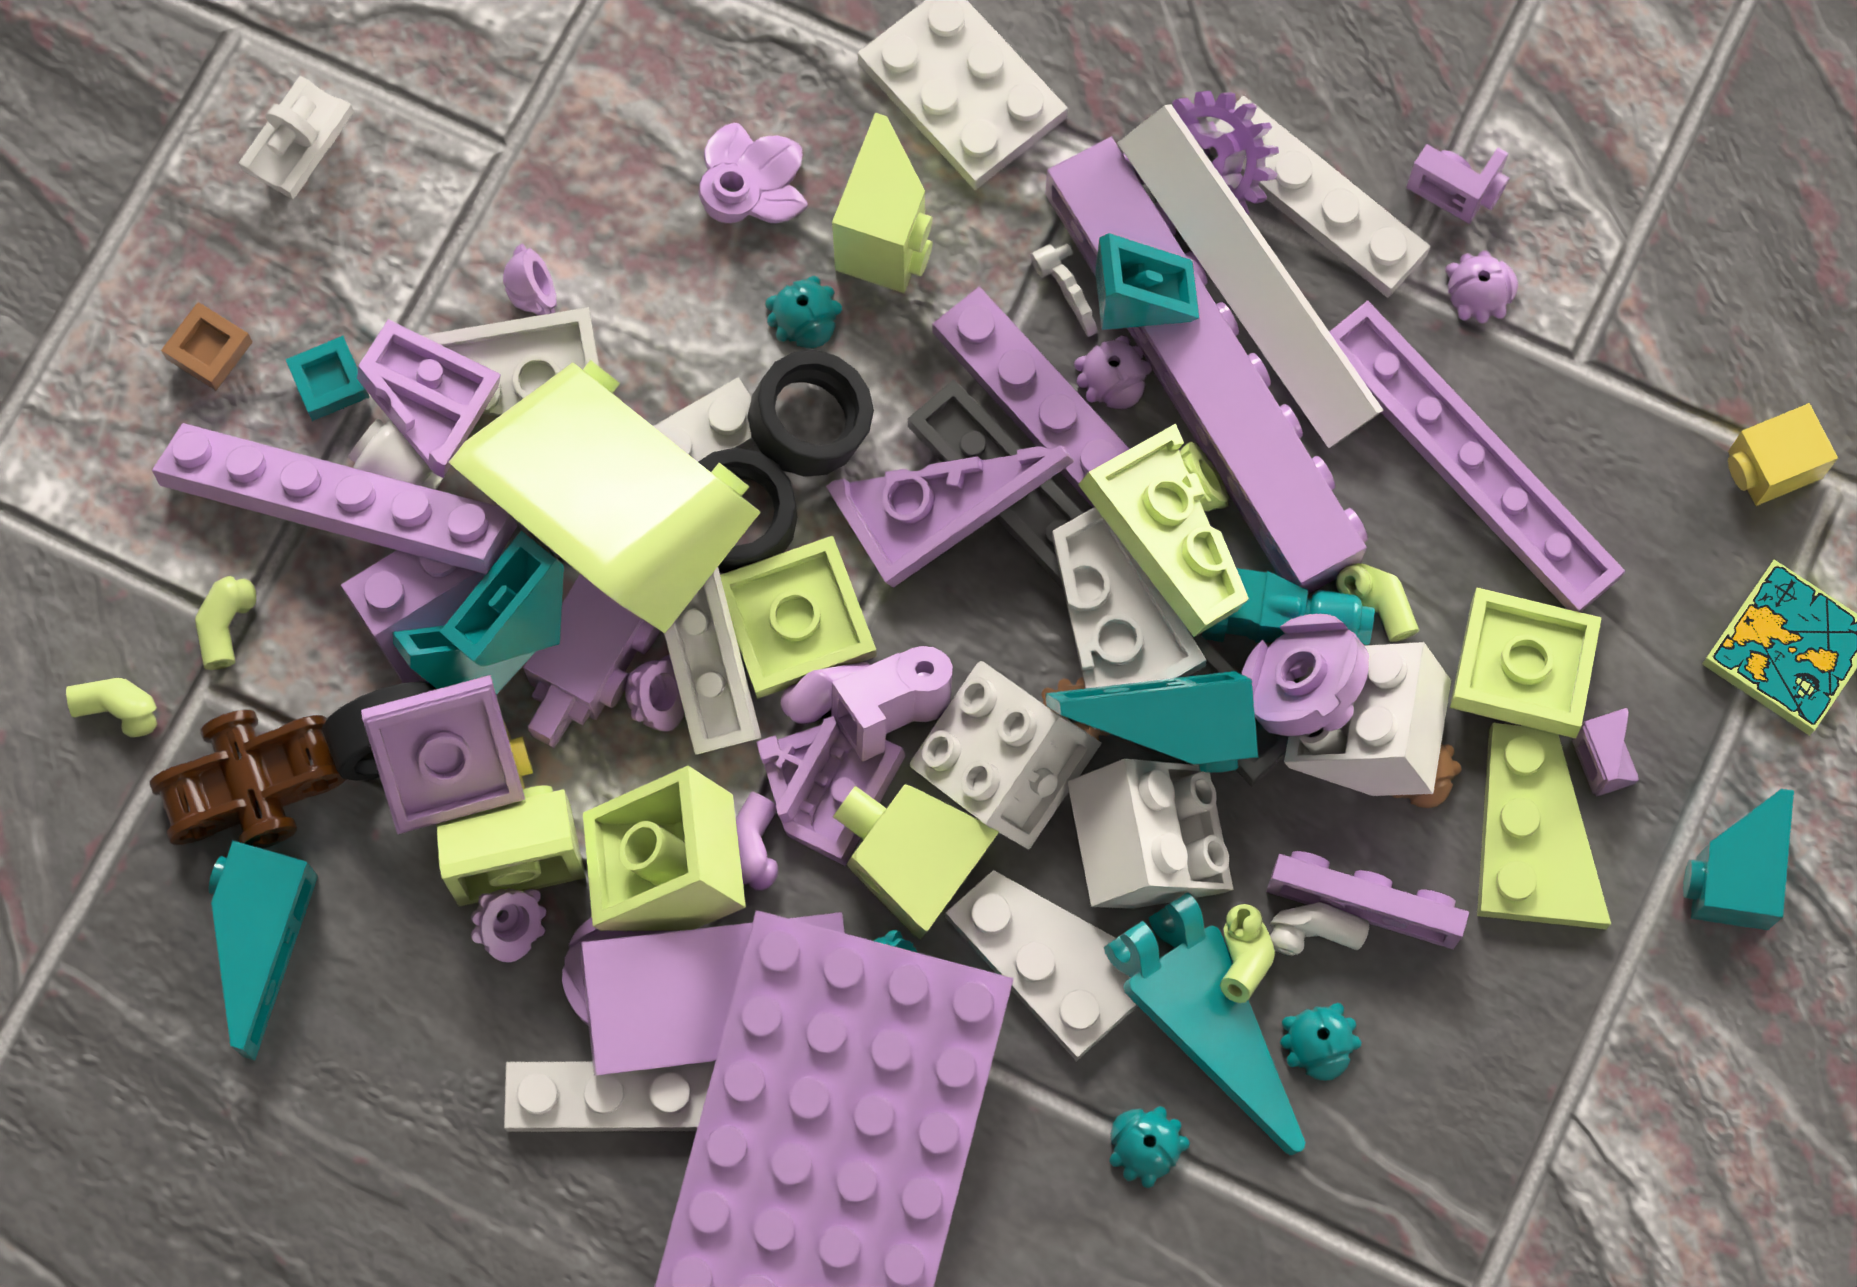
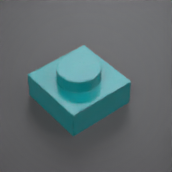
[285,336,370,421]

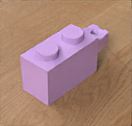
[523,574,660,748]

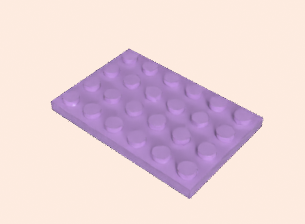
[655,910,1014,1287]

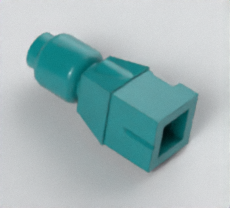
[1202,568,1375,646]

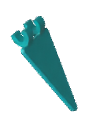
[1103,892,1305,1155]

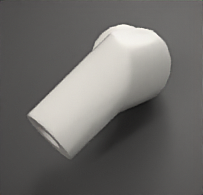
[1270,902,1369,956]

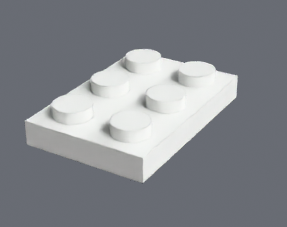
[857,0,1068,190]

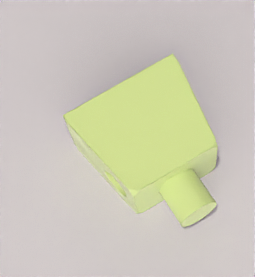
[833,784,999,939]

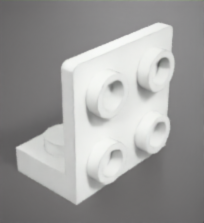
[910,661,1102,849]

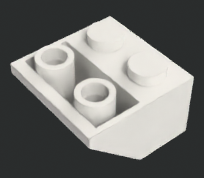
[1284,642,1451,796]
[1067,759,1234,909]

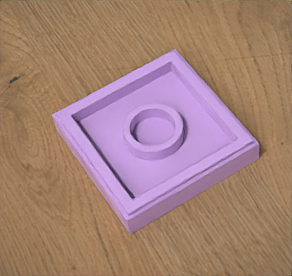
[361,675,525,835]

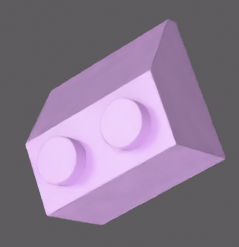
[341,550,486,683]

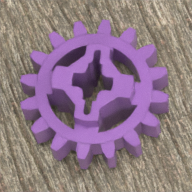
[1173,91,1279,215]

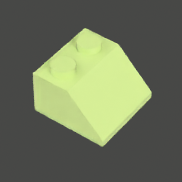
[832,113,933,293]
[583,766,746,931]
[436,786,586,906]

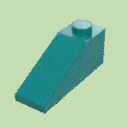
[1045,671,1258,773]
[209,841,318,1060]

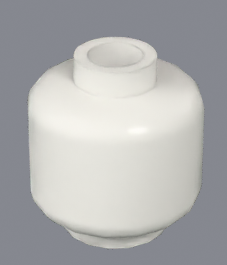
[348,418,445,490]

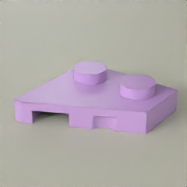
[357,319,501,478]

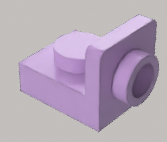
[1406,144,1510,224]

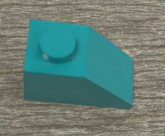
[1683,789,1794,930]

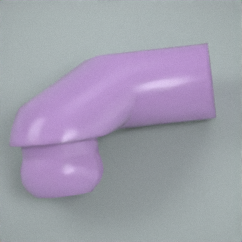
[780,662,870,724]
[736,792,778,891]

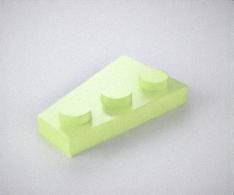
[1078,424,1249,637]
[1477,723,1611,929]

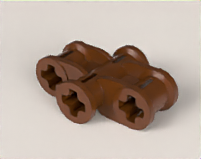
[149,709,346,849]

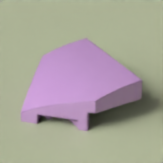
[756,716,906,866]

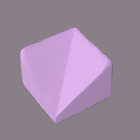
[1572,708,1639,797]

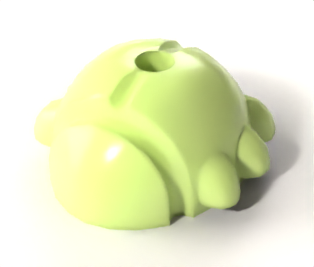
[1179,442,1229,511]

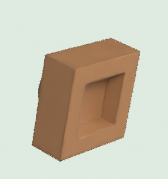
[161,302,253,391]

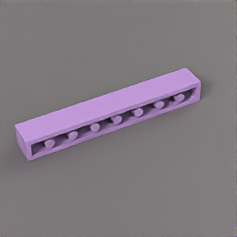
[1045,136,1368,594]

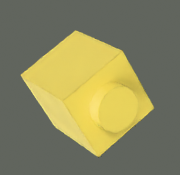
[1728,403,1838,506]

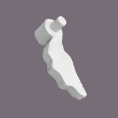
[1030,243,1098,337]

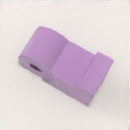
[831,646,953,762]

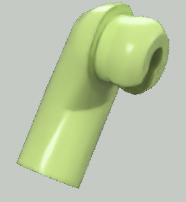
[1336,563,1419,642]
[195,576,257,670]
[66,678,157,737]
[1220,904,1275,1003]

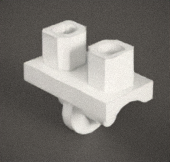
[239,76,354,199]

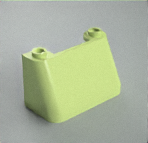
[449,360,761,633]

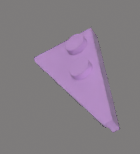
[826,446,1074,588]

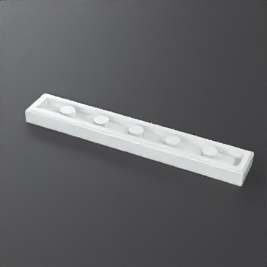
[1117,105,1384,448]

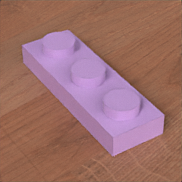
[1266,851,1469,949]

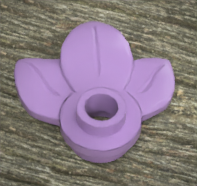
[699,123,808,223]

